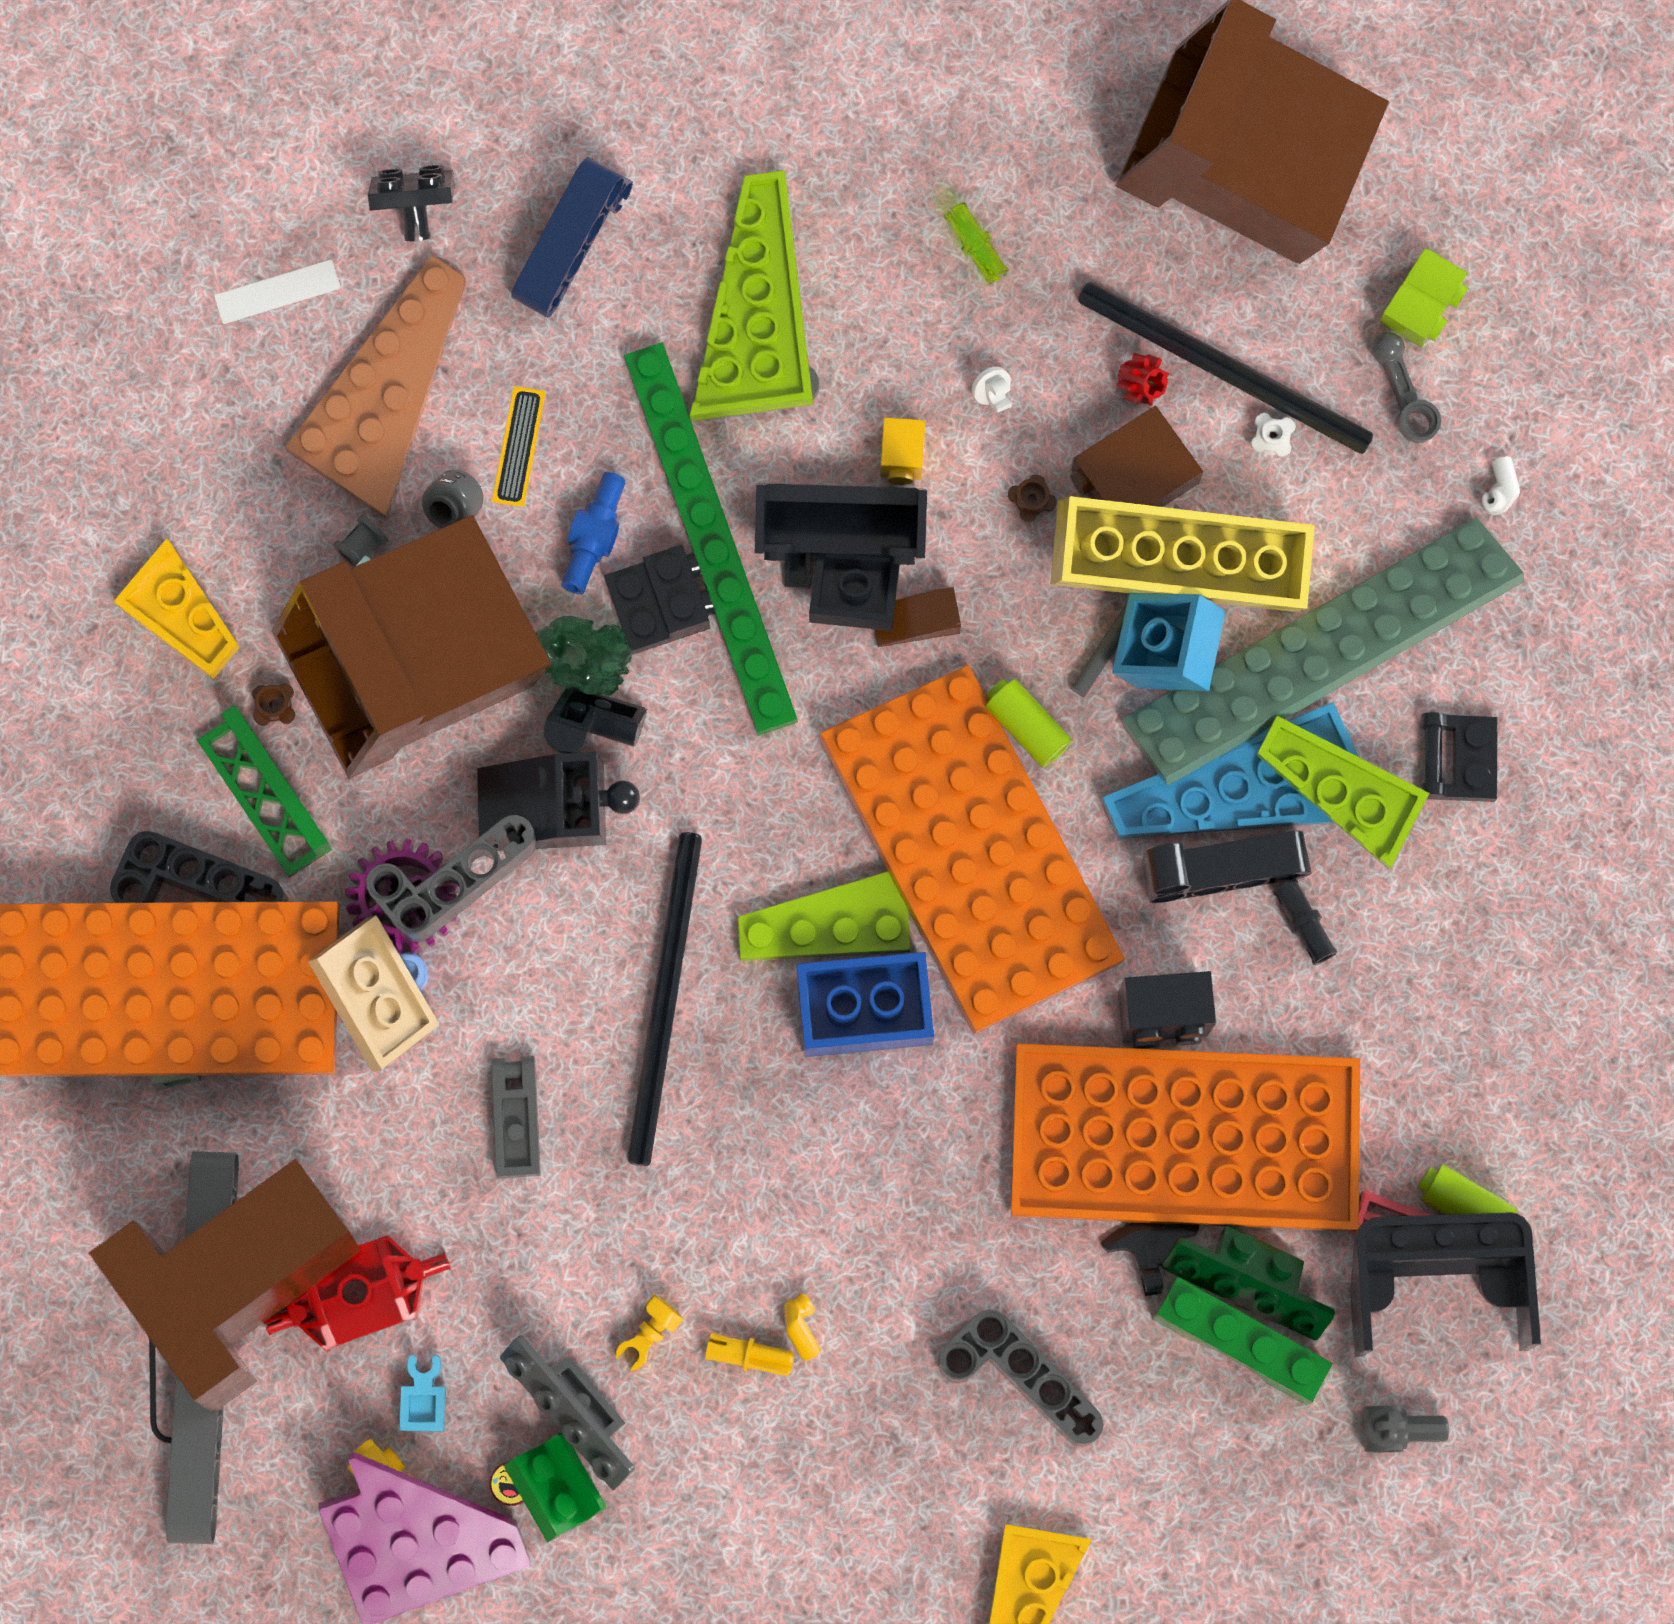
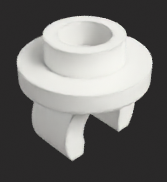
[972,367,1012,413]

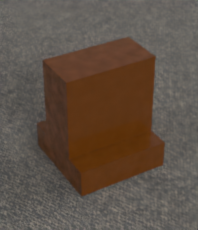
[1116,0,1389,264]
[272,515,551,779]
[89,1158,361,1413]

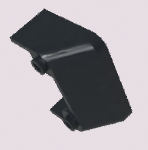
[755,483,927,565]
[1350,1212,1541,1357]

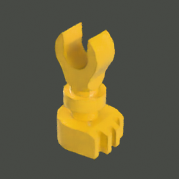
[616,1294,684,1371]

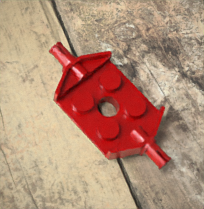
[264,1235,451,1352]

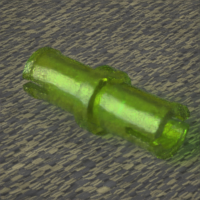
[944,202,1009,285]

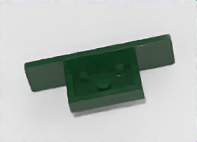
[1162,1225,1335,1340]

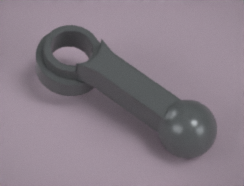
[1372,332,1441,443]

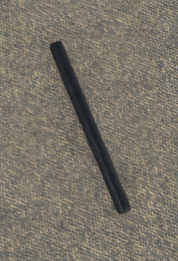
[1078,282,1373,454]
[627,832,702,1167]

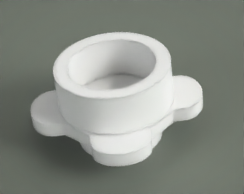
[1251,413,1296,457]

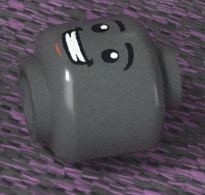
[422,469,484,529]

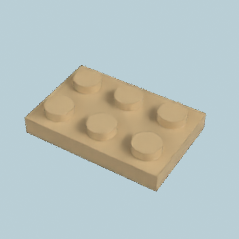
[308,915,440,1072]

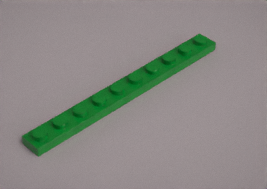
[624,342,798,736]

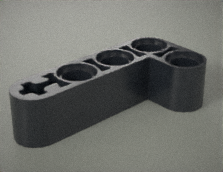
[110,831,289,903]
[1141,831,1312,903]

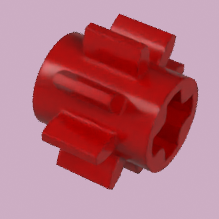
[1116,353,1169,406]

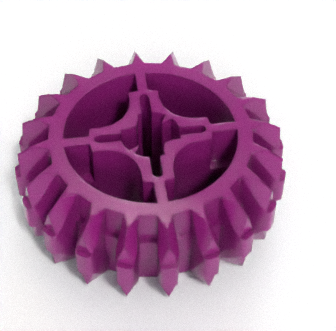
[345,839,460,954]

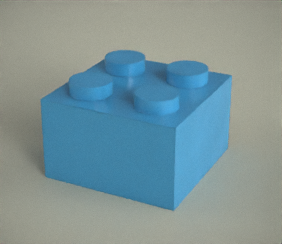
[1112,593,1226,691]

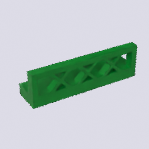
[197,705,332,878]

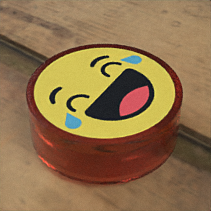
[489,1461,524,1506]

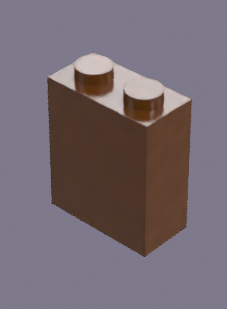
[1070,405,1203,507]

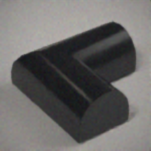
[544,685,648,753]

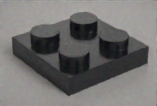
[809,553,900,631]

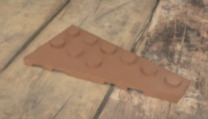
[285,255,466,519]

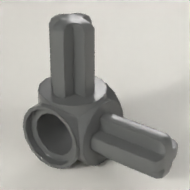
[1363,1406,1449,1453]

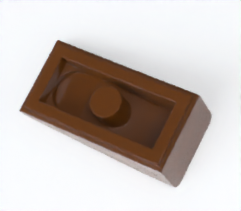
[875,587,961,647]

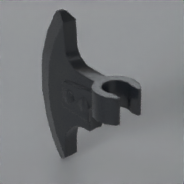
[1101,1222,1199,1297]

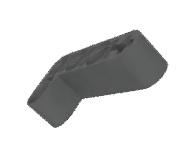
[366,815,537,942]
[938,1309,1104,1447]

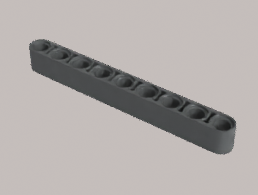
[166,1151,239,1544]

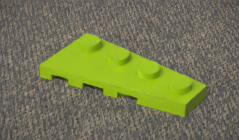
[1257,716,1430,870]
[738,871,911,961]

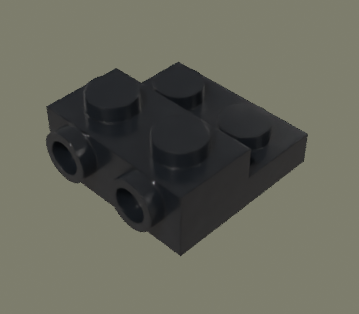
[604,544,715,655]

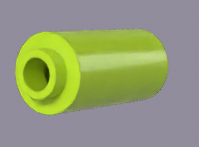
[986,678,1073,769]
[1417,1163,1518,1215]

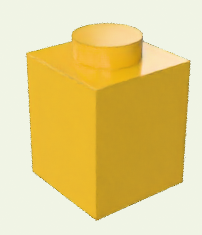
[880,417,926,485]

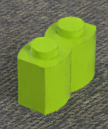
[1380,248,1469,348]

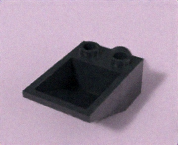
[477,752,640,851]

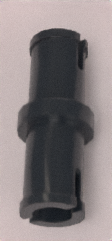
[1272,878,1338,965]

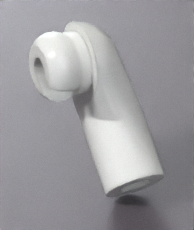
[1481,457,1520,515]

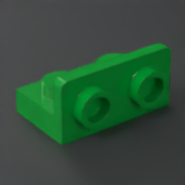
[503,1432,606,1543]

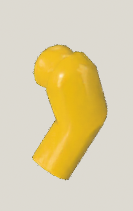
[784,1293,821,1361]

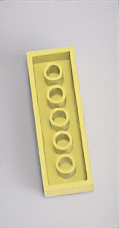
[1050,496,1315,612]

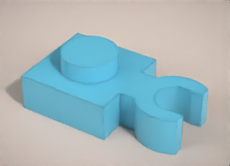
[399,1355,446,1432]

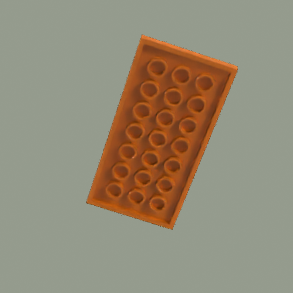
[819,665,1125,1035]
[0,901,340,1077]
[1010,1043,1360,1232]

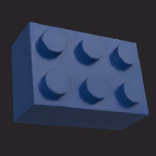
[797,952,934,1057]

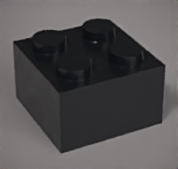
[1118,971,1216,1049]

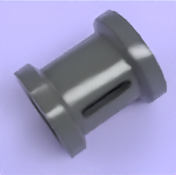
[333,515,389,567]

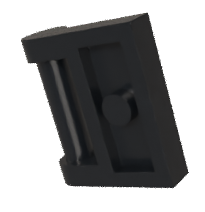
[1421,712,1498,802]

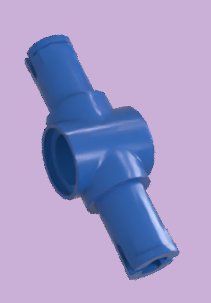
[561,472,626,595]

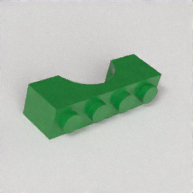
[1153,1277,1333,1405]

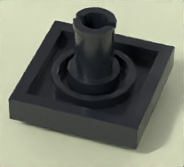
[368,165,455,242]

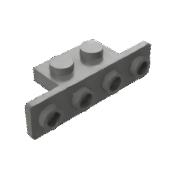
[500,1335,635,1490]

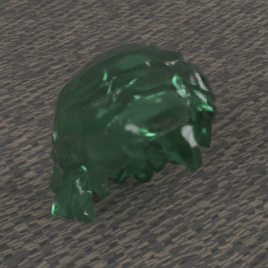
[536,616,632,696]

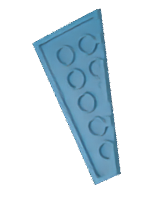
[1101,702,1359,839]

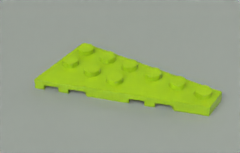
[690,170,814,421]

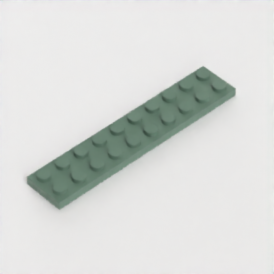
[1122,517,1524,786]

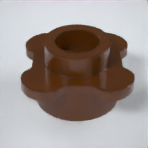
[1008,474,1057,522]
[252,683,296,726]

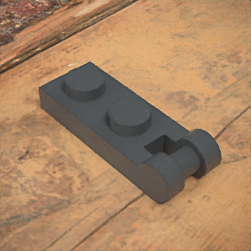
[491,1056,541,1179]

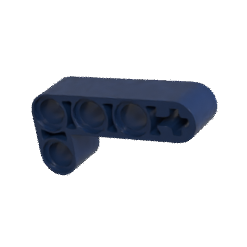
[511,157,633,318]

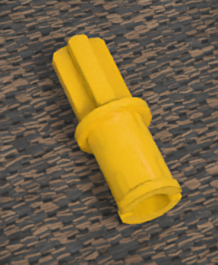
[705,1332,794,1376]

